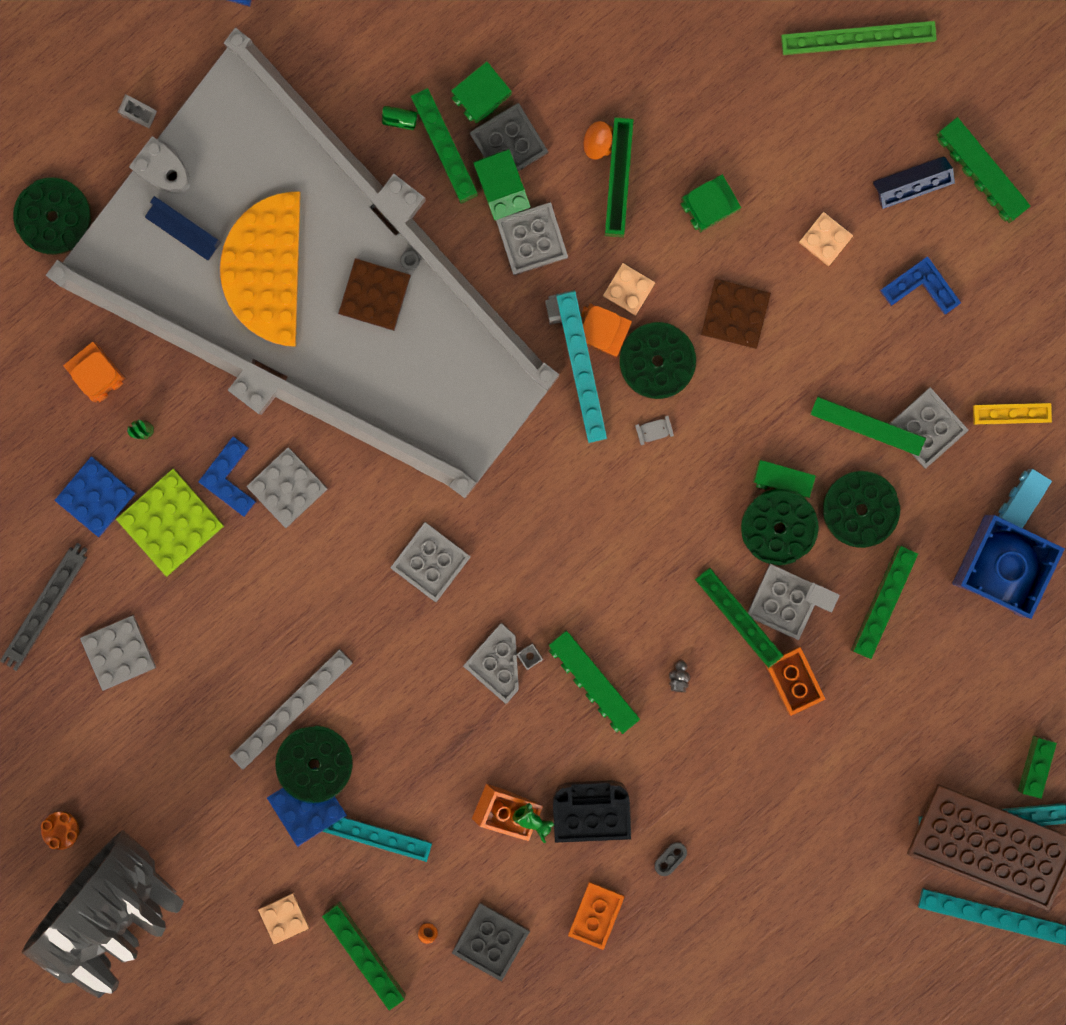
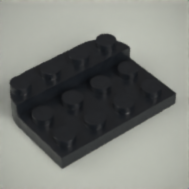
[553,780,631,843]

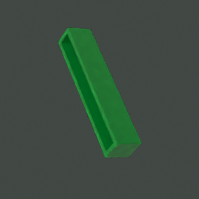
[411,88,478,204]
[605,117,634,238]
[937,117,1031,223]
[851,546,918,659]
[548,630,640,734]
[322,901,406,1011]

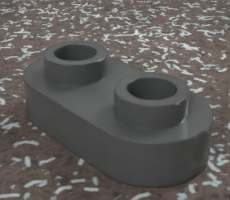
[654,842,687,876]

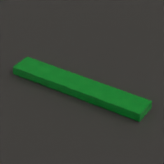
[810,396,926,456]
[695,568,784,669]

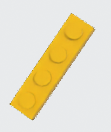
[973,403,1052,425]

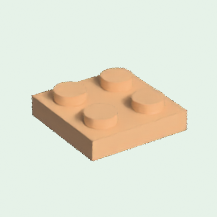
[799,212,853,266]
[603,263,655,316]
[258,893,309,944]

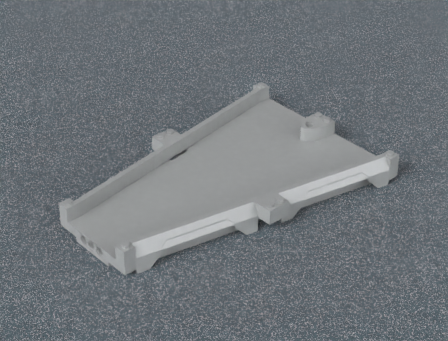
[46,28,559,498]

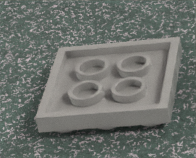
[496,202,568,275]
[889,387,969,469]
[246,447,328,528]
[390,522,471,602]
[748,564,815,640]
[80,615,157,691]

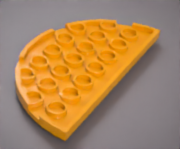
[220,192,301,347]

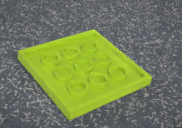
[116,469,224,577]

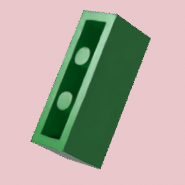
[752,460,816,498]
[1018,736,1057,799]

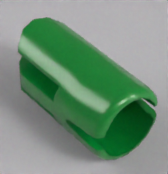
[382,106,418,131]
[127,420,154,439]

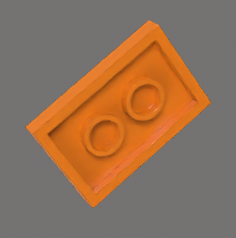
[568,881,625,950]

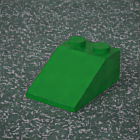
[473,149,530,221]

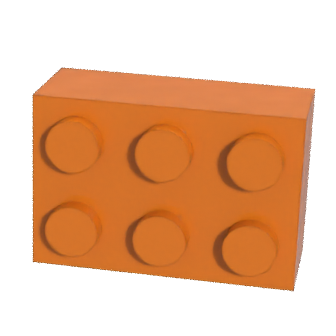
[764,646,826,716]

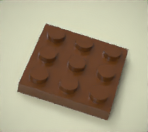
[338,258,411,331]
[701,279,771,349]

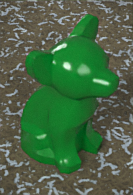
[512,803,554,843]

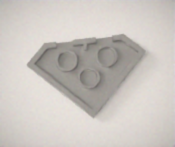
[463,623,519,704]

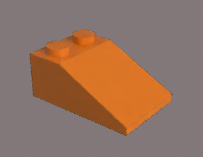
[472,784,543,841]

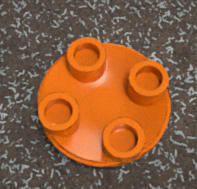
[583,121,613,160]
[41,811,79,850]

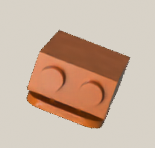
[581,304,632,358]
[63,342,126,403]

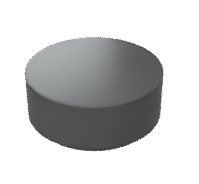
[400,250,420,270]

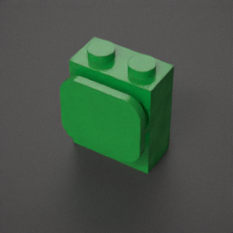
[451,62,512,124]
[680,174,742,233]

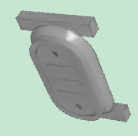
[635,416,674,445]

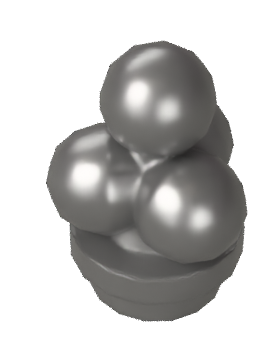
[669,661,690,692]

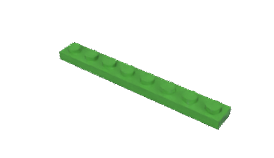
[781,21,937,55]

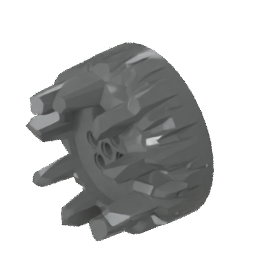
[22,830,184,998]

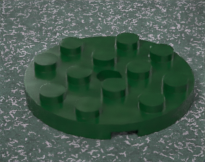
[13,177,91,255]
[619,322,696,399]
[823,471,900,548]
[741,489,819,565]
[275,726,353,803]

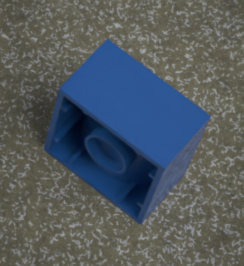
[952,515,1065,619]

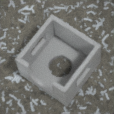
[517,643,543,670]

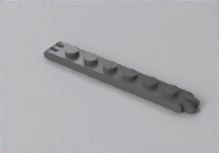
[0,543,88,671]

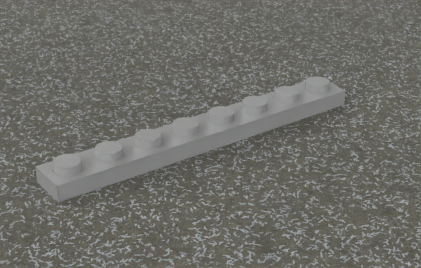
[230,649,353,770]

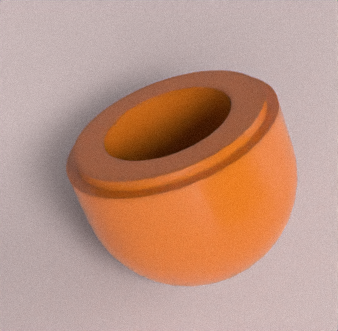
[418,923,438,944]

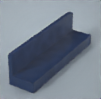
[873,156,955,209]
[145,196,221,260]

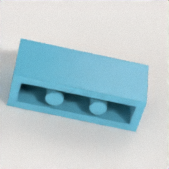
[998,469,1052,528]

